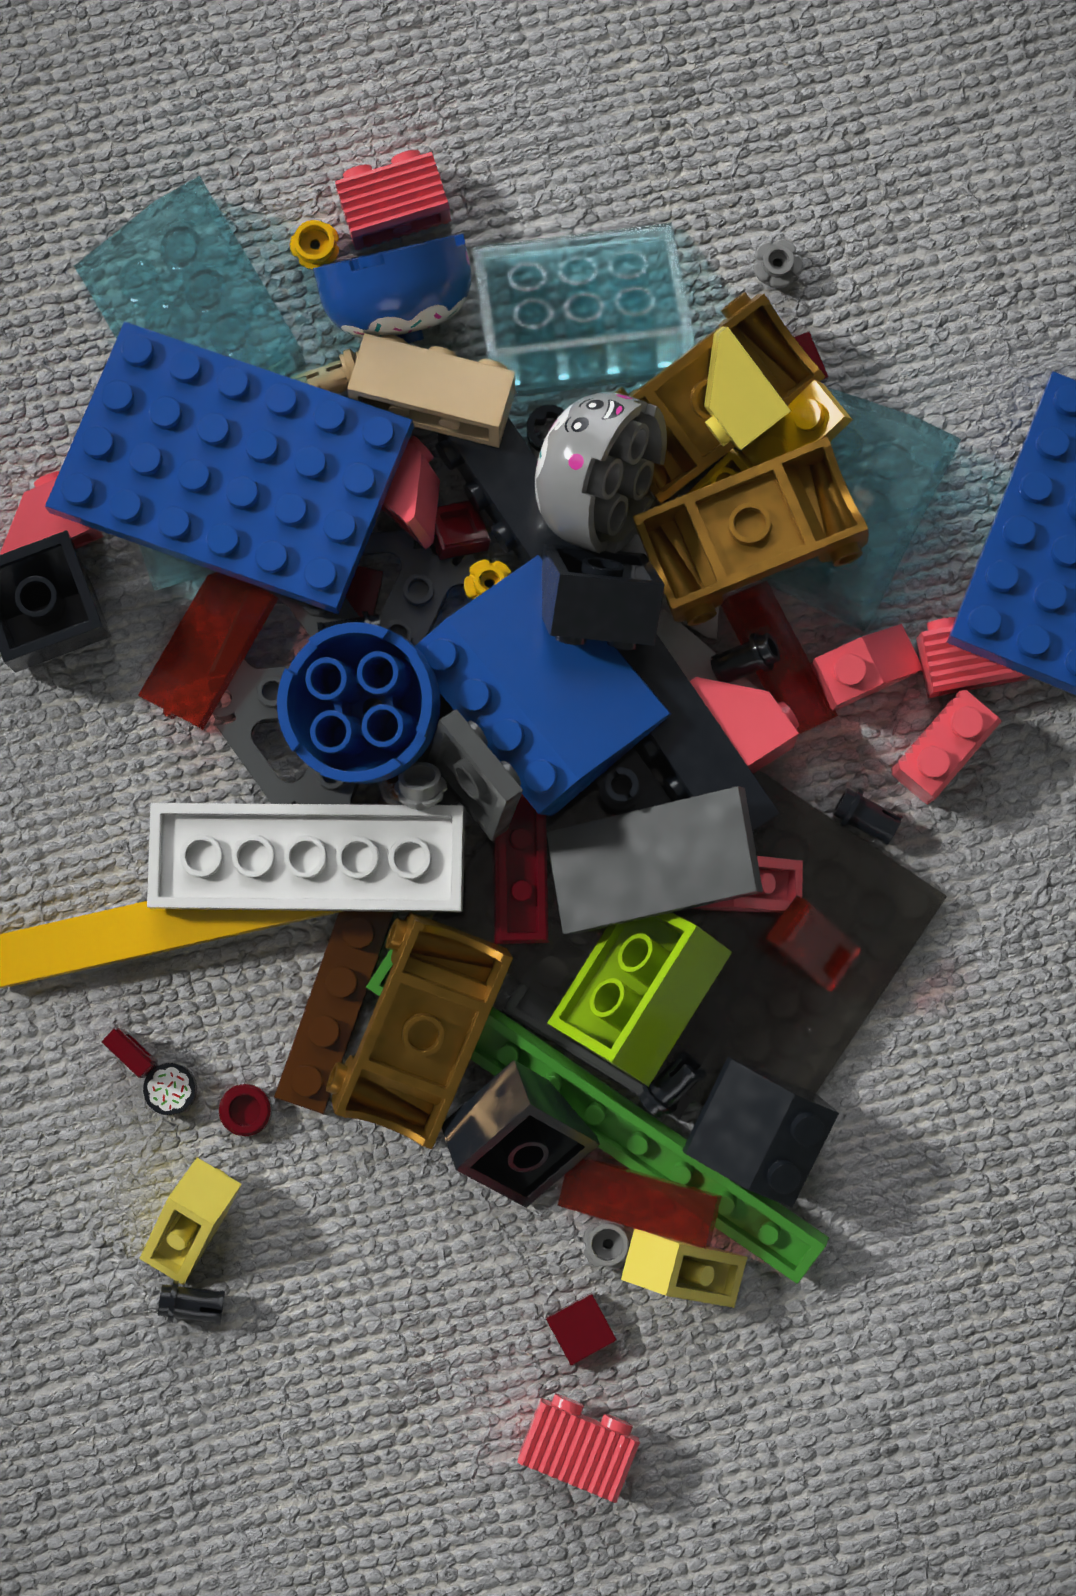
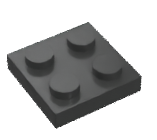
[427,709,523,841]

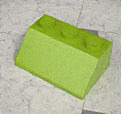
[547,913,732,1087]

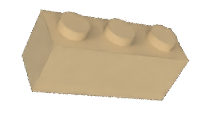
[347,333,515,448]

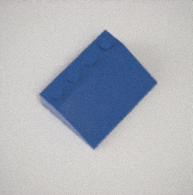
[415,555,671,816]

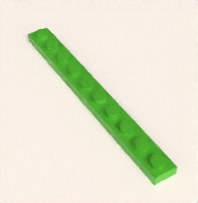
[366,950,829,1284]

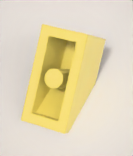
[704,326,791,450]
[139,1157,242,1286]
[621,1228,748,1308]

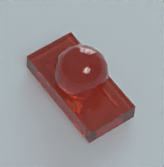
[766,895,861,992]

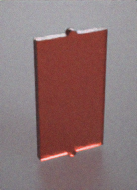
[138,570,279,730]

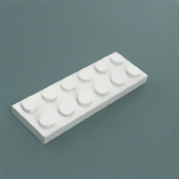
[147,803,465,912]

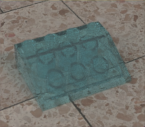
[74,176,306,376]
[472,222,693,397]
[760,387,961,631]

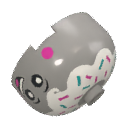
[535,392,667,554]

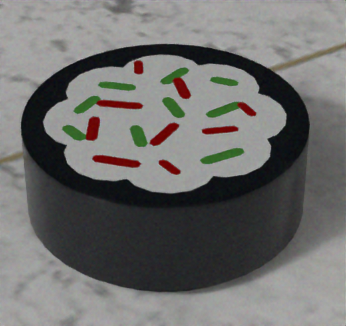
[143,1063,197,1115]

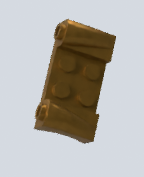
[614,292,825,503]
[633,437,868,626]
[326,912,513,1149]

